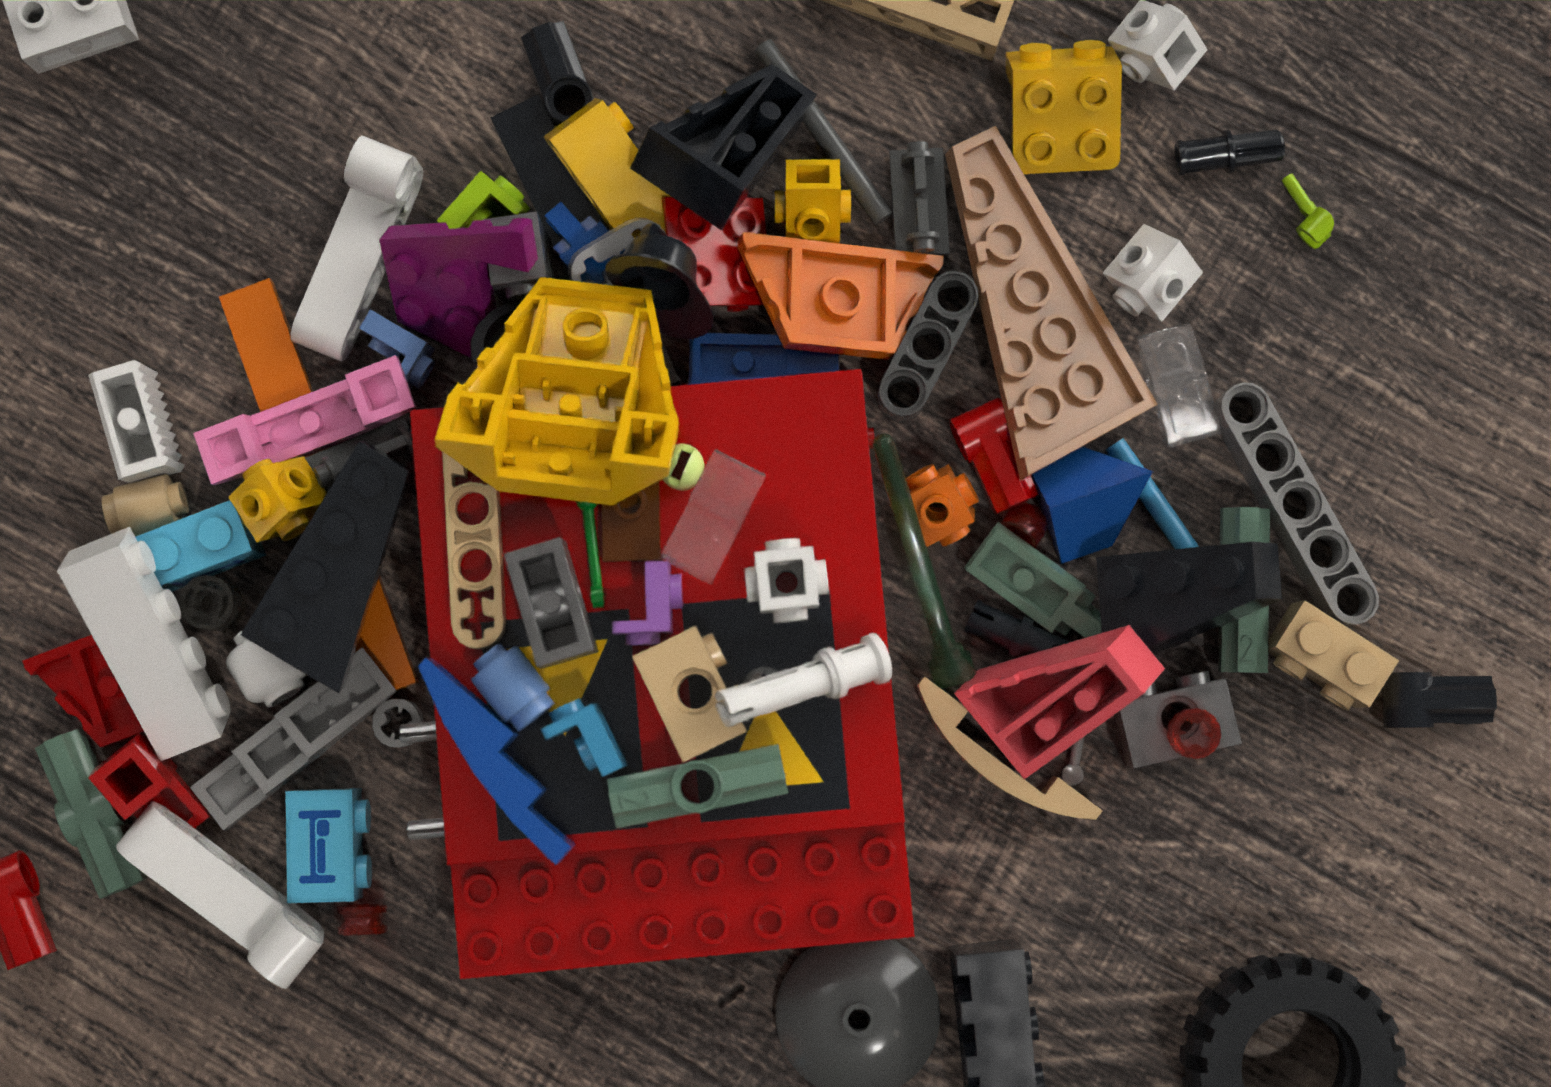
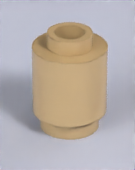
[102,474,189,536]

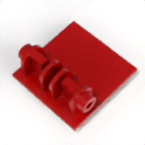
[662,197,767,312]

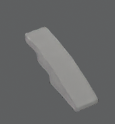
[190,647,397,831]

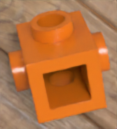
[890,464,979,553]

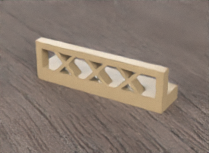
[820,0,1014,61]

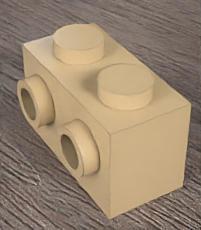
[1268,600,1399,711]

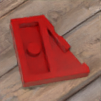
[22,635,145,748]

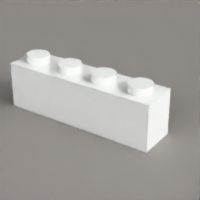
[57,527,231,761]

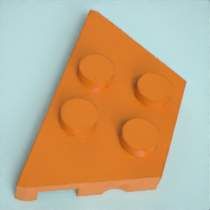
[737,232,944,360]

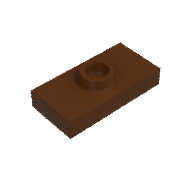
[602,480,661,562]

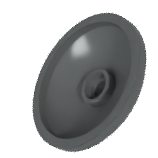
[775,939,940,1087]

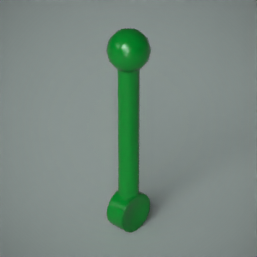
[576,501,605,609]

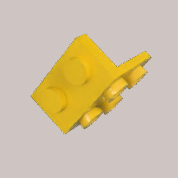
[1006,40,1122,174]

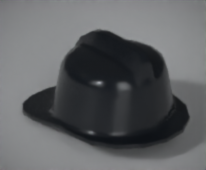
[605,223,714,339]

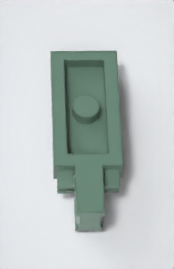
[964,522,1102,638]

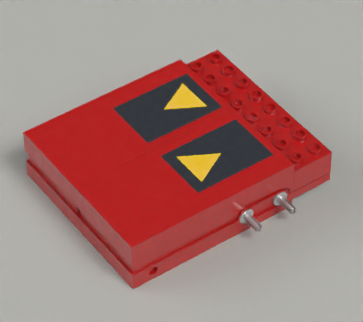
[399,369,915,979]

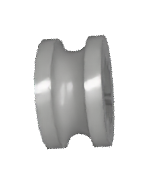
[372,699,425,748]

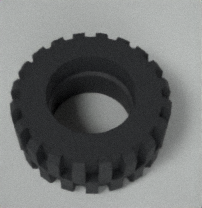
[1179,953,1406,1087]

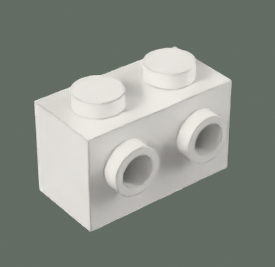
[2,0,139,74]

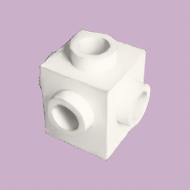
[1108,0,1207,91]
[1103,224,1203,322]
[744,538,829,623]

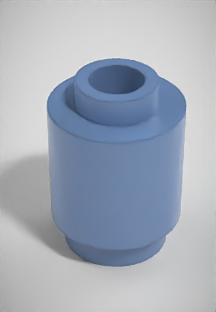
[471,643,555,732]

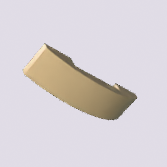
[915,677,1102,820]

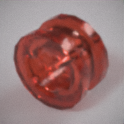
[1167,708,1221,759]
[337,904,388,935]

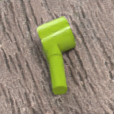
[1282,174,1334,249]

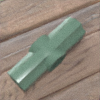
[1218,507,1270,673]
[35,729,148,899]
[607,744,788,829]

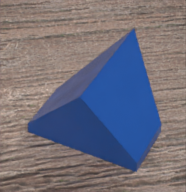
[1031,447,1153,564]

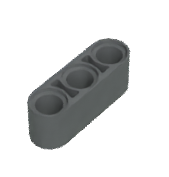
[877,271,978,422]

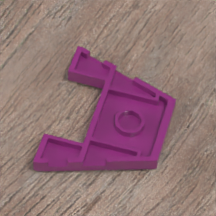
[379,218,538,358]

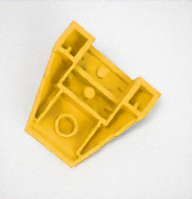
[435,277,679,505]

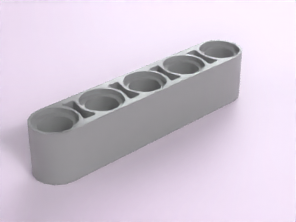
[1212,382,1379,626]

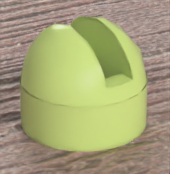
[663,443,705,491]

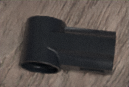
[521,21,594,128]
[1382,672,1497,728]

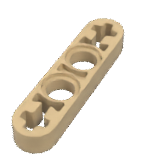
[443,452,506,649]

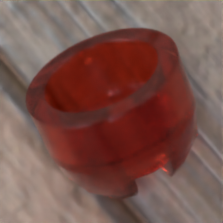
[1000,503,1047,549]

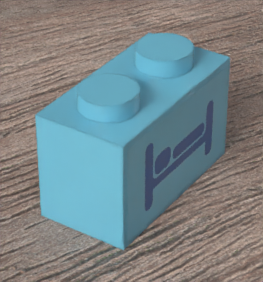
[135,500,266,592]
[286,788,372,903]

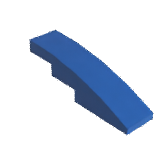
[418,658,576,865]

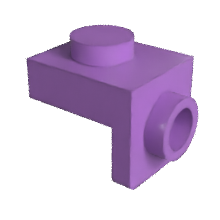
[612,561,683,646]

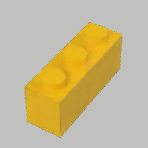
[543,98,671,249]

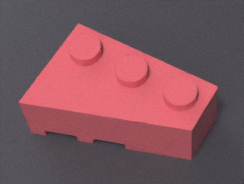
[954,625,1165,779]

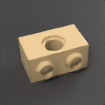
[632,626,747,762]

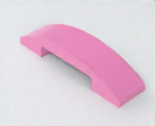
[193,355,417,485]

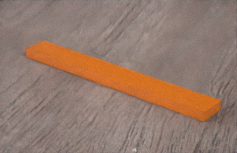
[219,278,419,691]

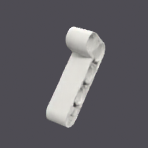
[290,136,423,362]
[116,801,324,989]

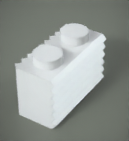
[88,360,185,483]

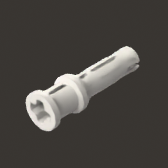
[715,633,892,727]

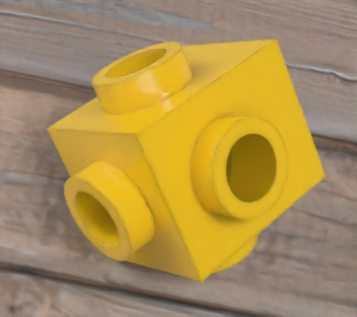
[775,159,851,243]
[228,456,327,542]

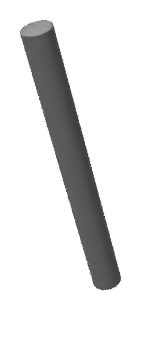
[754,39,893,225]

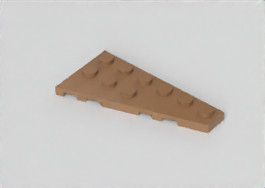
[945,125,1158,481]

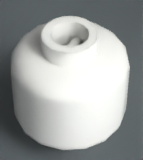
[226,631,306,708]

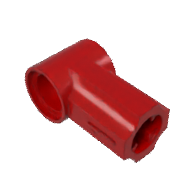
[949,397,1039,515]
[0,850,57,970]

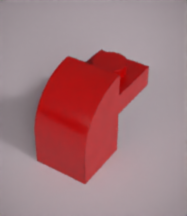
[88,735,210,828]

